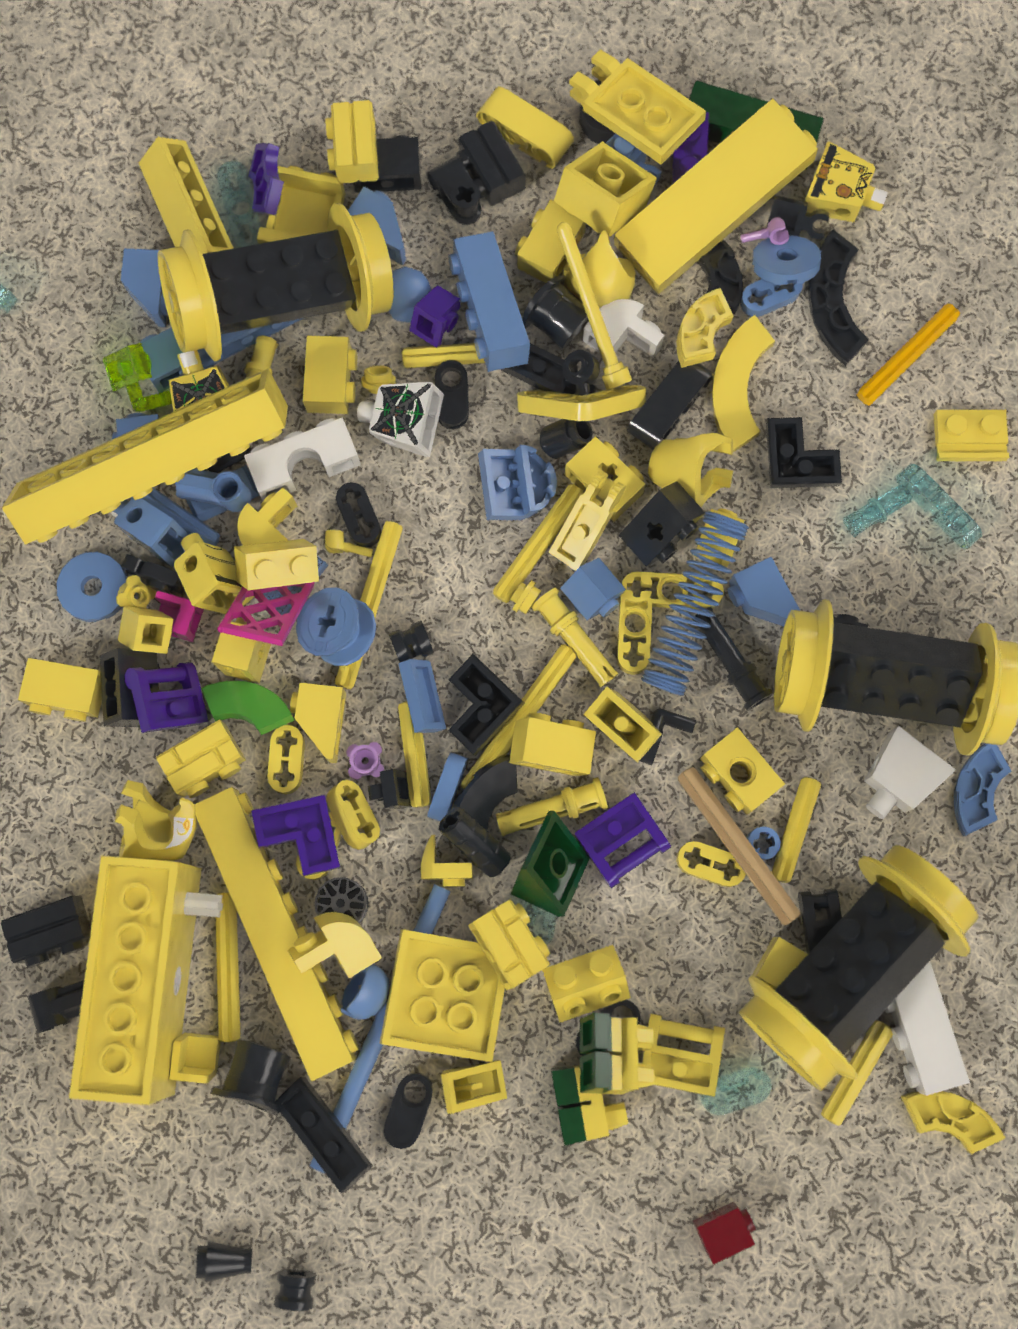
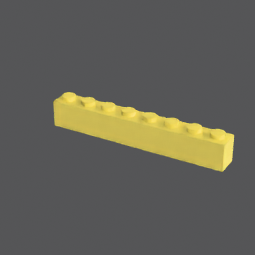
[194,787,359,1082]

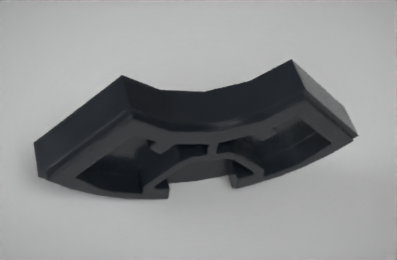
[696,239,743,315]
[452,755,518,830]

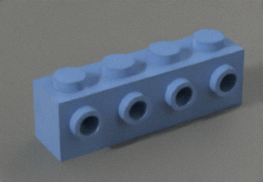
[448,231,530,372]

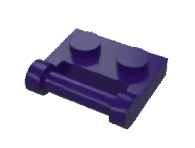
[125,662,209,733]
[574,792,671,889]

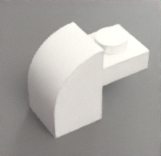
[583,299,664,358]

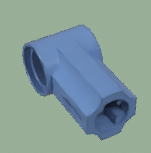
[175,469,251,512]

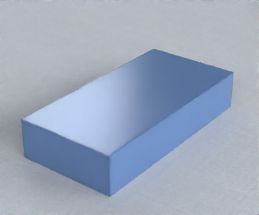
[398,659,446,733]

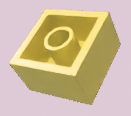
[554,141,657,237]

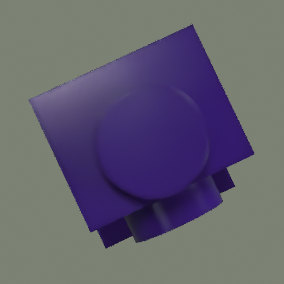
[409,285,461,348]

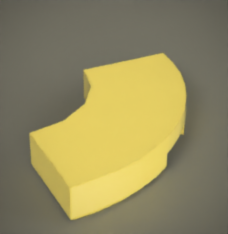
[676,288,734,368]
[901,1091,1005,1154]

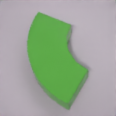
[201,681,294,735]

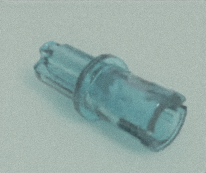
[843,485,912,537]

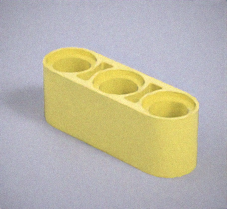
[476,87,574,169]

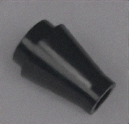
[196,1241,252,1283]

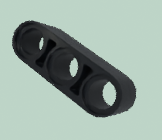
[627,361,714,450]

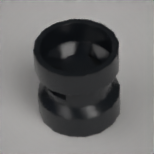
[388,620,434,663]

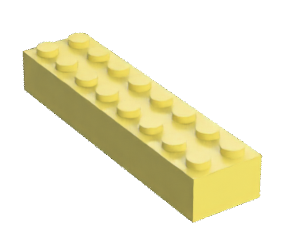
[2,368,288,545]

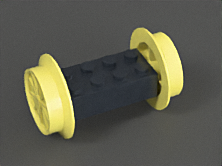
[157,203,393,361]
[774,599,1018,756]
[739,845,978,1091]

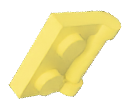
[642,1014,725,1097]

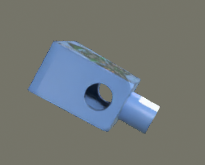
[110,497,189,571]

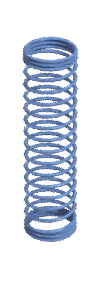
[641,511,749,696]

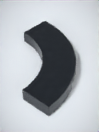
[808,229,869,367]

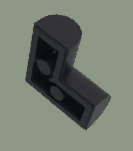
[766,417,842,488]
[448,654,525,756]

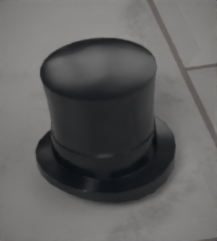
[522,274,589,350]
[210,1039,291,1116]

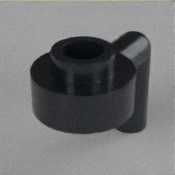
[562,350,600,396]
[639,708,696,766]

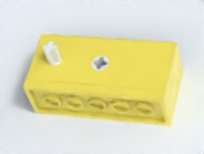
[69,856,223,1105]

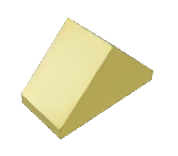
[441,1060,507,1114]

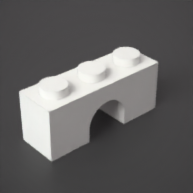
[244,417,361,500]

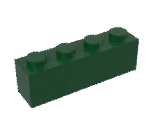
[689,80,824,170]

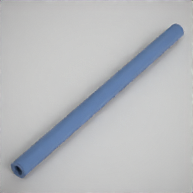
[309,884,451,1173]

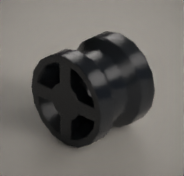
[274,1269,316,1311]

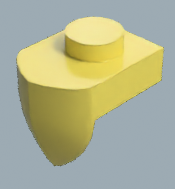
[421,835,473,887]

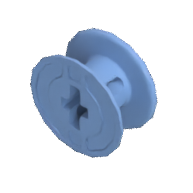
[296,587,376,666]

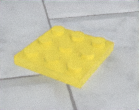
[380,929,505,1062]

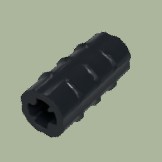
[439,806,511,878]

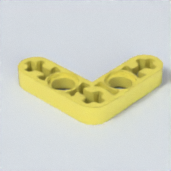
[517,385,646,421]
[617,571,724,675]

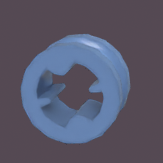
[747,826,781,860]

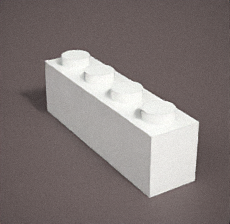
[885,961,970,1096]

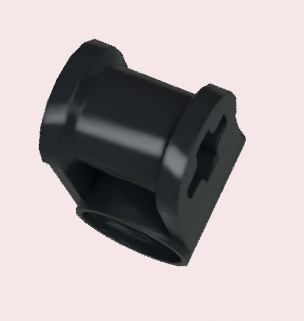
[427,156,482,225]

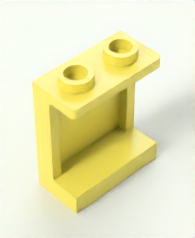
[257,166,346,244]

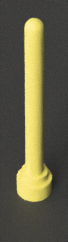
[557,222,632,390]

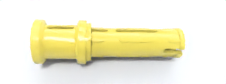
[531,587,619,688]
[495,777,608,837]

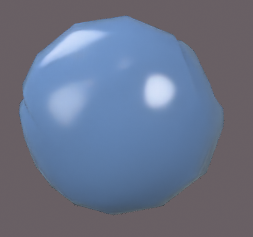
[388,267,432,323]
[340,964,390,1020]

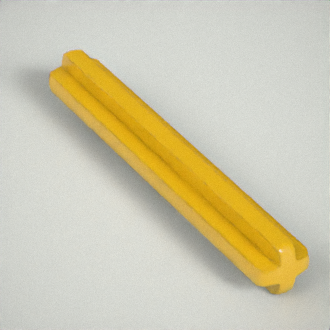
[857,303,960,406]

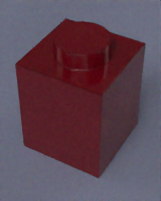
[692,1202,756,1265]

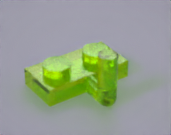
[102,343,172,412]

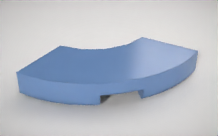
[954,743,1011,836]

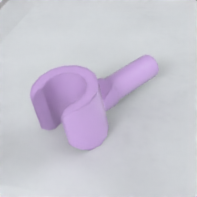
[741,217,789,245]

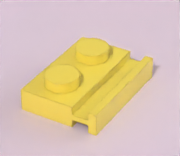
[934,410,1009,461]

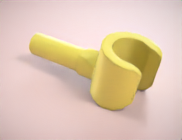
[325,530,373,558]

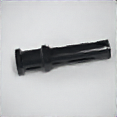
[692,607,774,711]

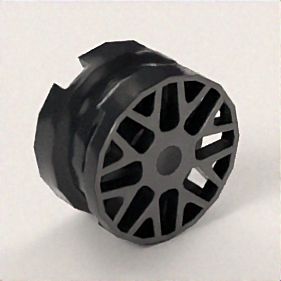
[315,877,369,924]

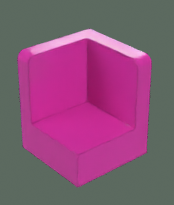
[155,591,204,642]

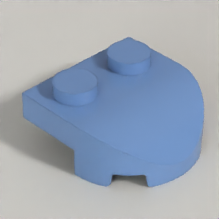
[478,445,557,520]

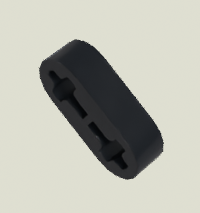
[336,482,381,547]

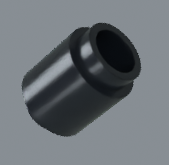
[540,419,592,459]

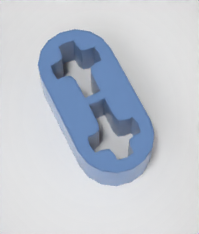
[740,279,803,317]
[428,752,468,821]

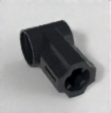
[27,980,84,1033]

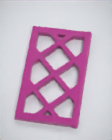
[217,582,314,646]

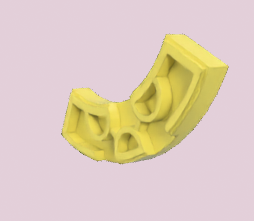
[711,315,775,452]

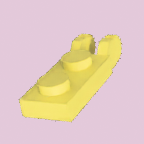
[549,470,626,571]

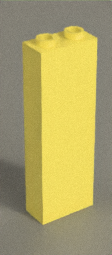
[614,98,818,294]

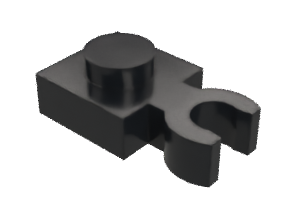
[766,195,829,239]
[121,554,184,594]

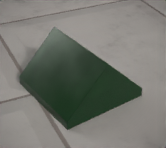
[510,811,590,917]

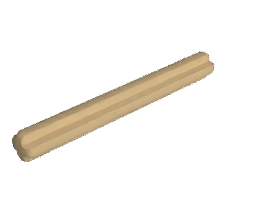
[678,767,801,925]

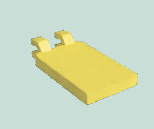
[569,49,706,165]

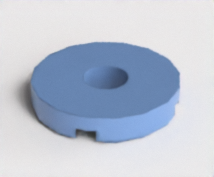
[752,235,821,285]
[57,552,127,622]

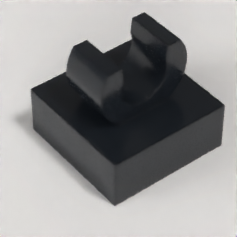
[368,769,412,809]

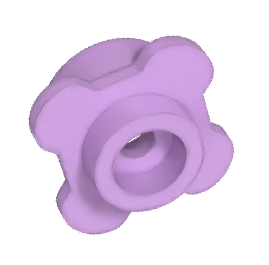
[346,742,384,780]

